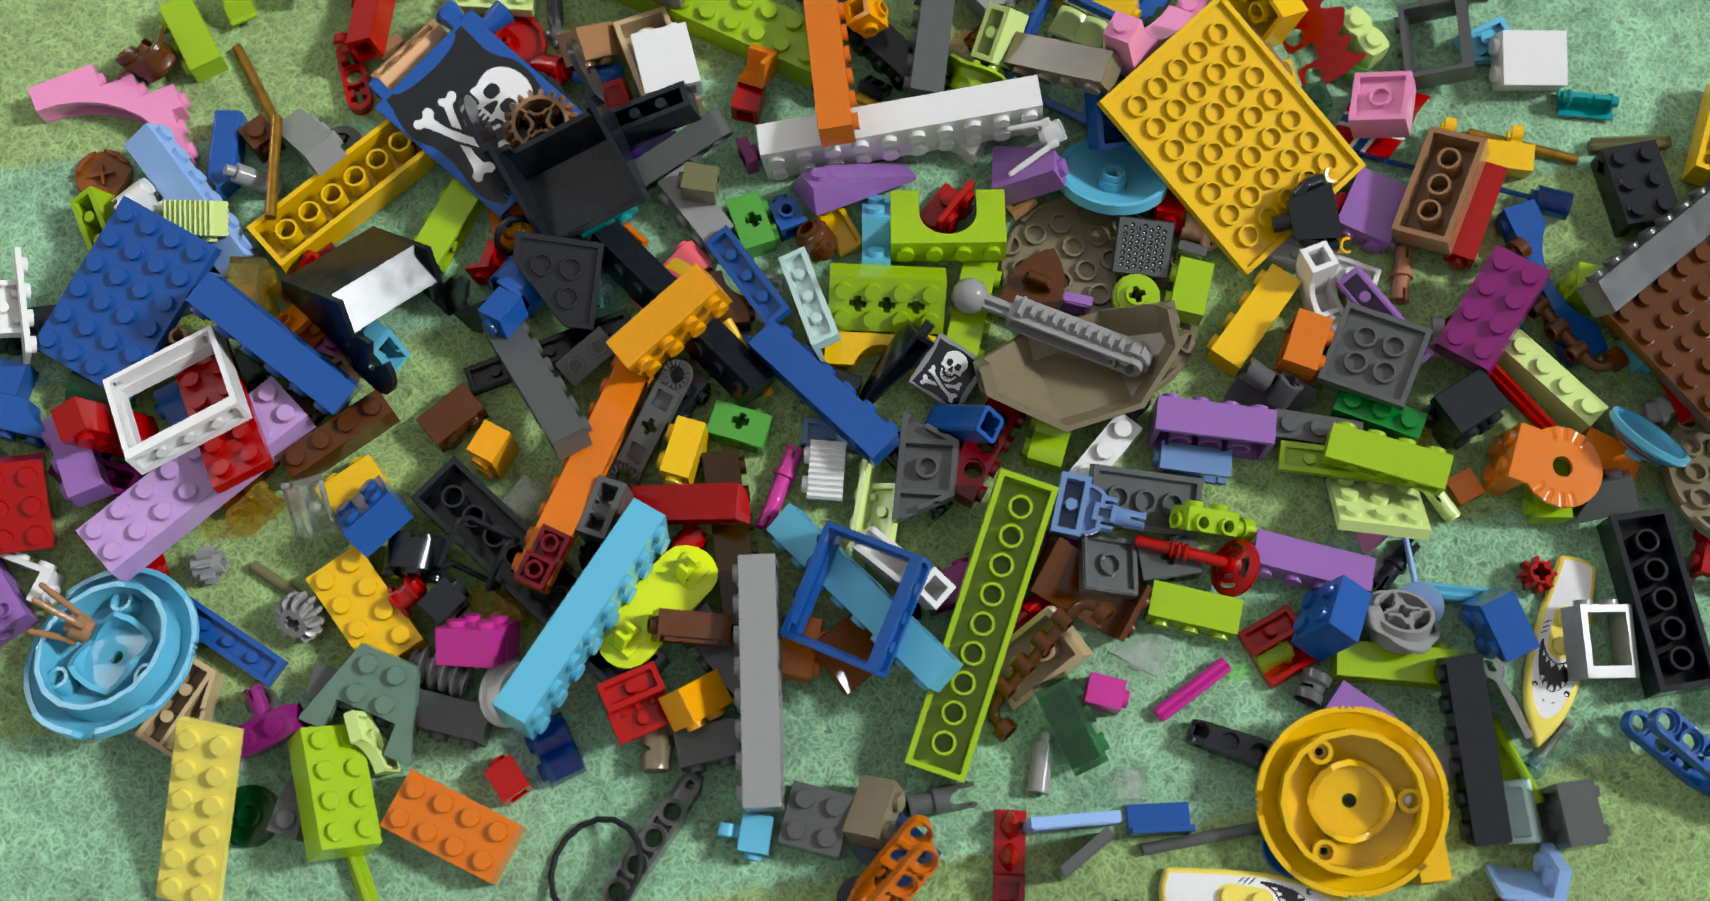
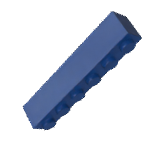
[748,320,900,468]

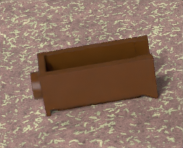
[647,608,732,648]

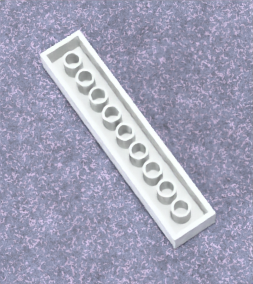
[756,75,1043,180]

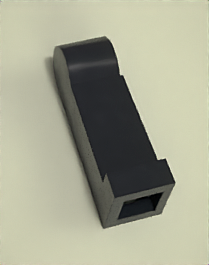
[1185,719,1273,772]

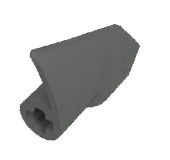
[1224,357,1318,411]

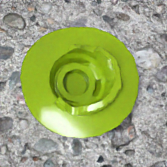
[947,53,1007,90]

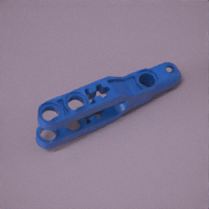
[1620,707,1710,797]

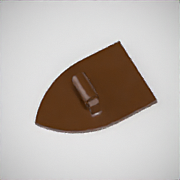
[1000,248,1065,310]

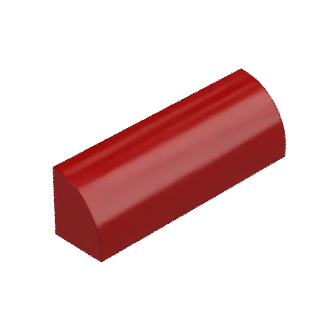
[631,483,750,525]

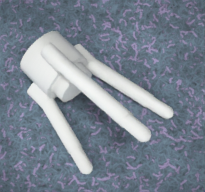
[1006,117,1067,177]

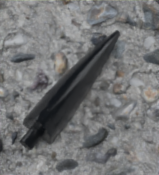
[859,319,935,404]

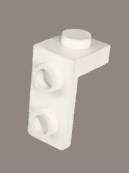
[0,552,65,605]

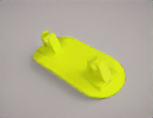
[599,545,718,669]

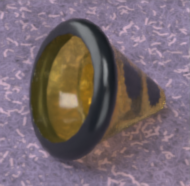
[493,211,536,256]

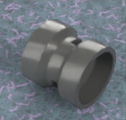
[1292,667,1332,709]

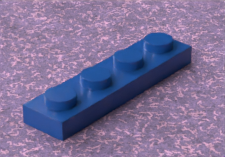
[704,225,793,325]
[190,597,289,687]

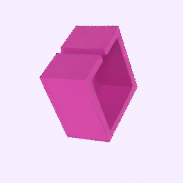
[435,613,520,668]

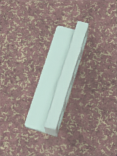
[778,246,842,362]

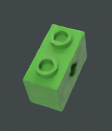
[726,190,780,258]
[707,399,774,456]

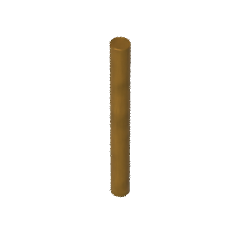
[232,44,278,124]
[264,115,283,220]
[1467,128,1579,166]

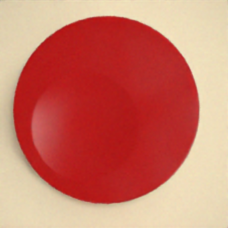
[493,16,547,65]

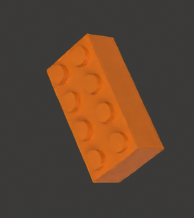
[379,769,526,885]

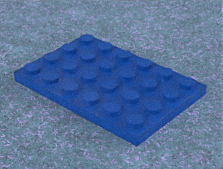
[36,196,222,401]

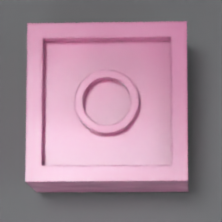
[1348,71,1416,139]

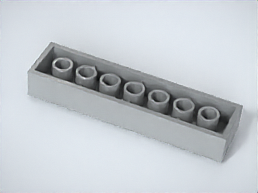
[732,553,785,813]

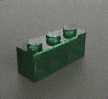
[1032,671,1110,776]

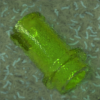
[1254,640,1296,674]

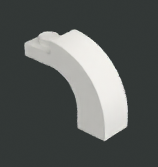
[1296,240,1344,347]

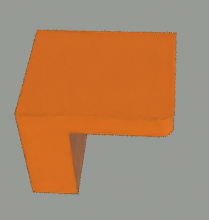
[738,44,778,89]

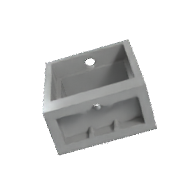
[1560,599,1640,681]

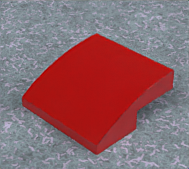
[1237,604,1319,690]
[596,661,670,747]

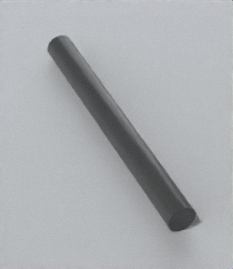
[1140,821,1262,856]

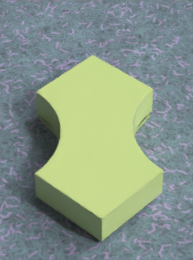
[343,710,401,775]

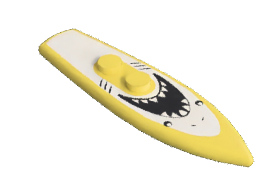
[1522,555,1597,748]
[1158,867,1348,901]

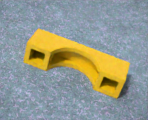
[824,330,937,377]

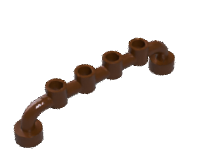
[1506,237,1629,372]
[988,598,1116,743]

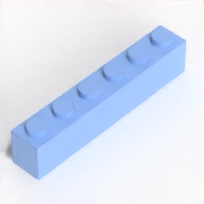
[124,123,262,277]

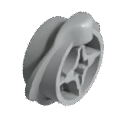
[1364,589,1441,654]

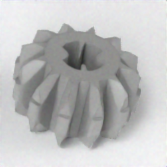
[272,590,328,643]

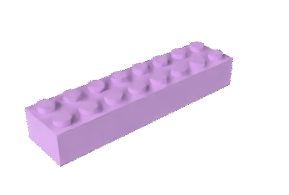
[76,376,317,582]

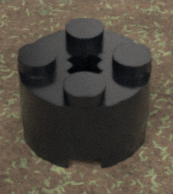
[382,530,448,584]

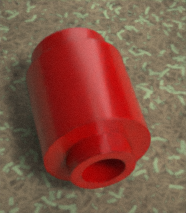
[529,54,572,84]
[668,525,708,550]

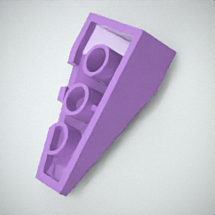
[791,162,916,216]

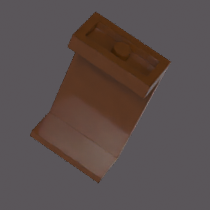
[1027,535,1152,642]

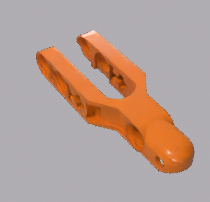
[847,815,939,901]

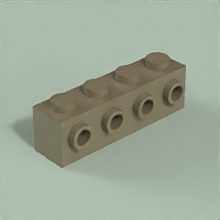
[1004,32,1124,95]

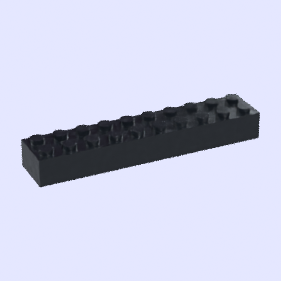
[410,456,670,683]

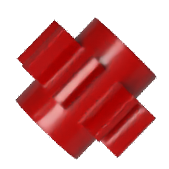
[1515,556,1558,595]

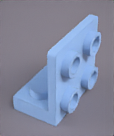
[1484,842,1573,901]

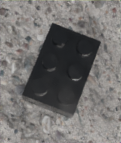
[1590,139,1678,238]

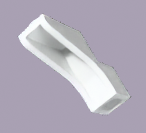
[851,526,956,610]

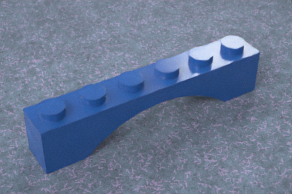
[1495,199,1609,369]

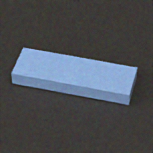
[1022,810,1122,834]

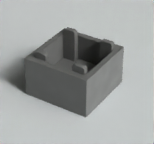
[1537,779,1610,852]

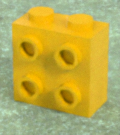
[657,415,710,485]

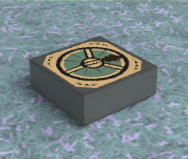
[1174,240,1208,261]

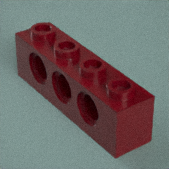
[954,397,1027,509]

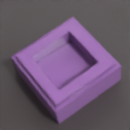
[1060,291,1093,316]

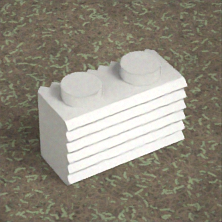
[801,439,847,503]

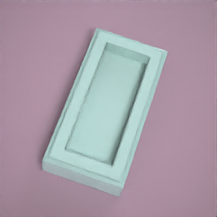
[1503,778,1543,845]

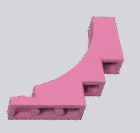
[1102,0,1209,77]

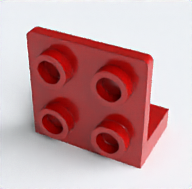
[919,179,976,234]

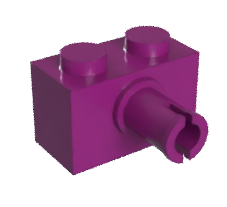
[237,684,308,759]

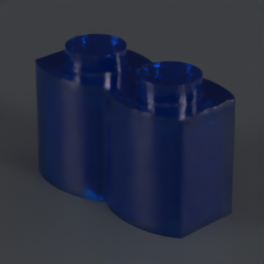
[524,712,588,787]

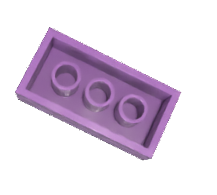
[1146,393,1277,461]

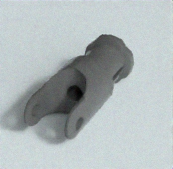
[905,781,977,818]

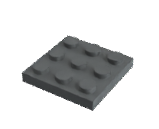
[1316,301,1433,411]

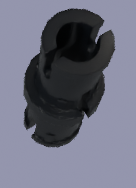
[1372,538,1420,590]

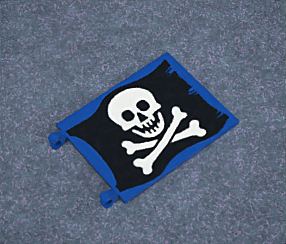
[368,7,583,219]

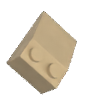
[997,606,1094,710]

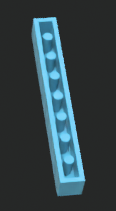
[766,503,964,693]

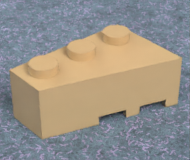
[135,657,225,758]

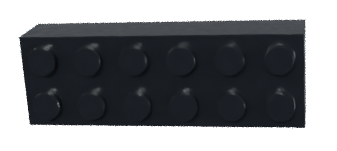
[1596,507,1710,699]

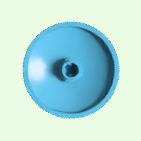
[1060,139,1169,215]

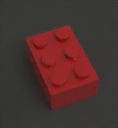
[0,452,58,554]

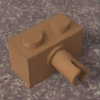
[555,21,622,68]

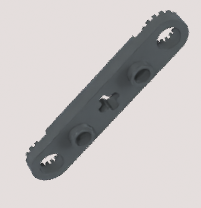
[609,359,693,491]

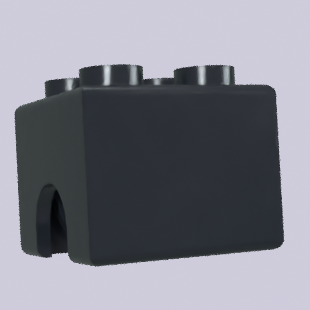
[1420,368,1509,450]

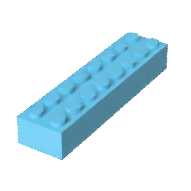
[492,498,670,740]

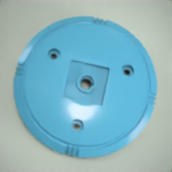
[23,568,200,740]

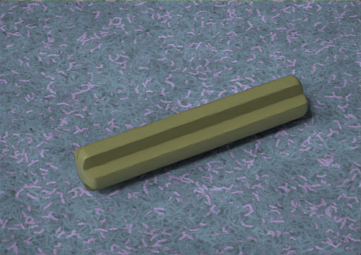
[1587,134,1672,154]

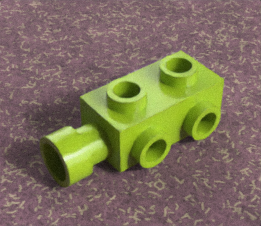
[1169,500,1256,542]

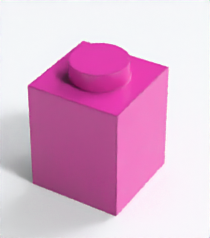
[1081,672,1130,715]

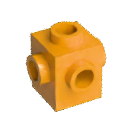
[844,0,889,39]

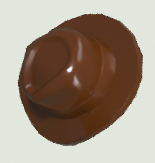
[115,24,177,84]

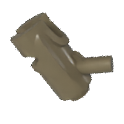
[639,725,674,773]

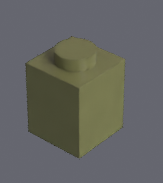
[677,162,721,205]

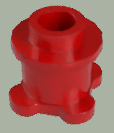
[387,576,427,618]

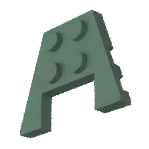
[298,643,421,765]

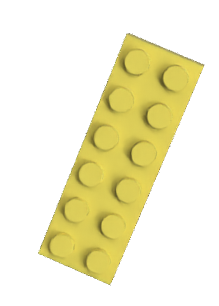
[156,716,244,901]

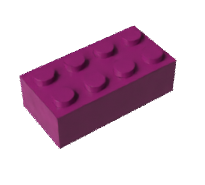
[1434,244,1551,376]

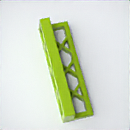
[1276,440,1398,486]

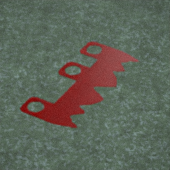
[1282,0,1366,93]

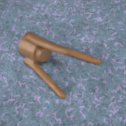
[27,582,97,647]

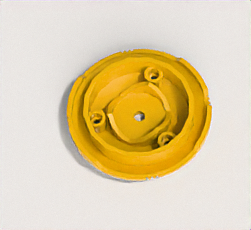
[1255,706,1450,898]

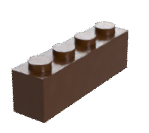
[276,390,400,488]

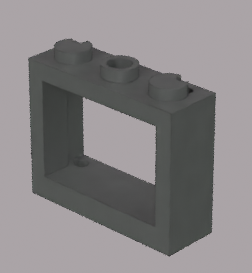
[1394,0,1477,90]

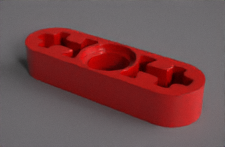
[336,44,374,116]

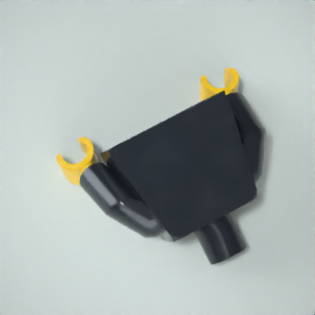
[1271,166,1351,254]

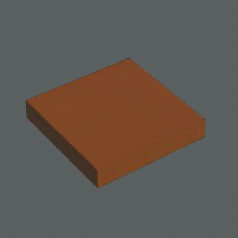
[811,613,875,696]

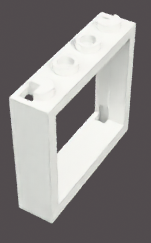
[102,325,253,475]

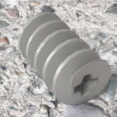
[408,645,476,699]

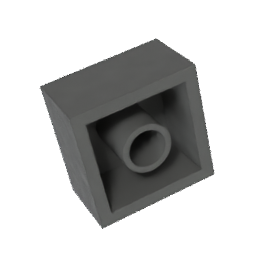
[777,780,854,861]

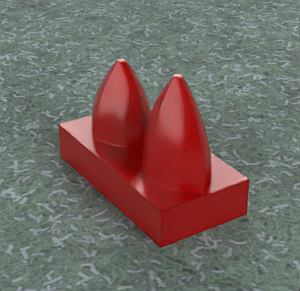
[992,809,1026,874]

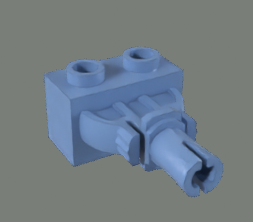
[1048,471,1147,540]

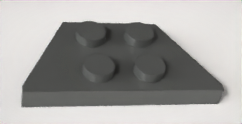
[892,412,960,523]

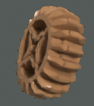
[502,88,578,148]

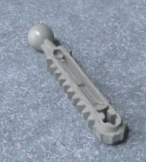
[951,278,1153,377]

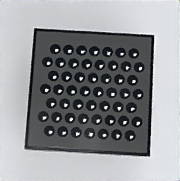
[1110,215,1176,279]

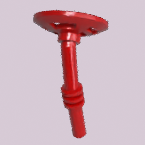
[1135,535,1260,597]

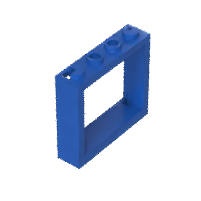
[1002,0,1115,127]
[779,520,933,679]

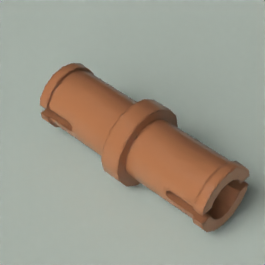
[1390,246,1414,305]

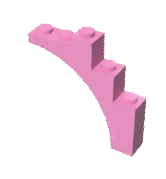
[28,64,199,169]

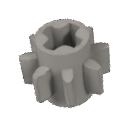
[190,545,228,585]

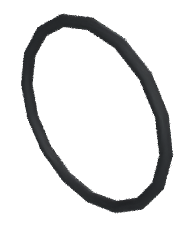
[548,816,644,901]

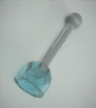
[1522,718,1575,780]

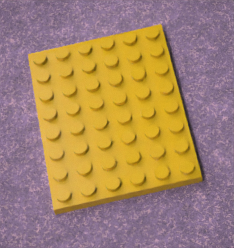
[1096,0,1366,276]

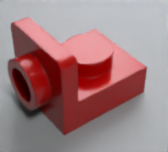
[465,239,509,286]

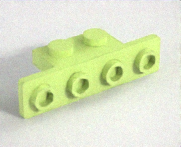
[845,458,898,569]

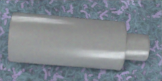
[222,163,283,195]
[1026,731,1055,795]

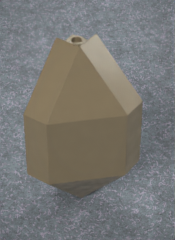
[973,301,1190,432]

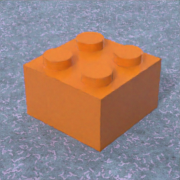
[1274,308,1335,383]

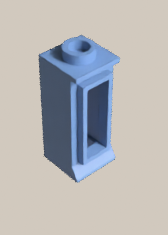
[1151,440,1233,485]

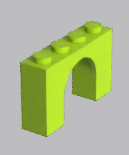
[890,189,1007,262]

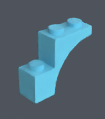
[862,194,891,265]

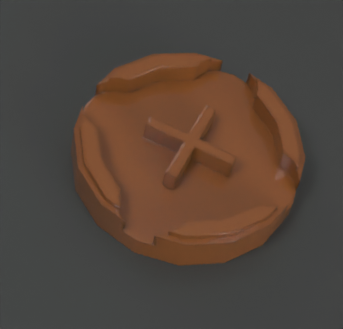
[75,149,133,197]

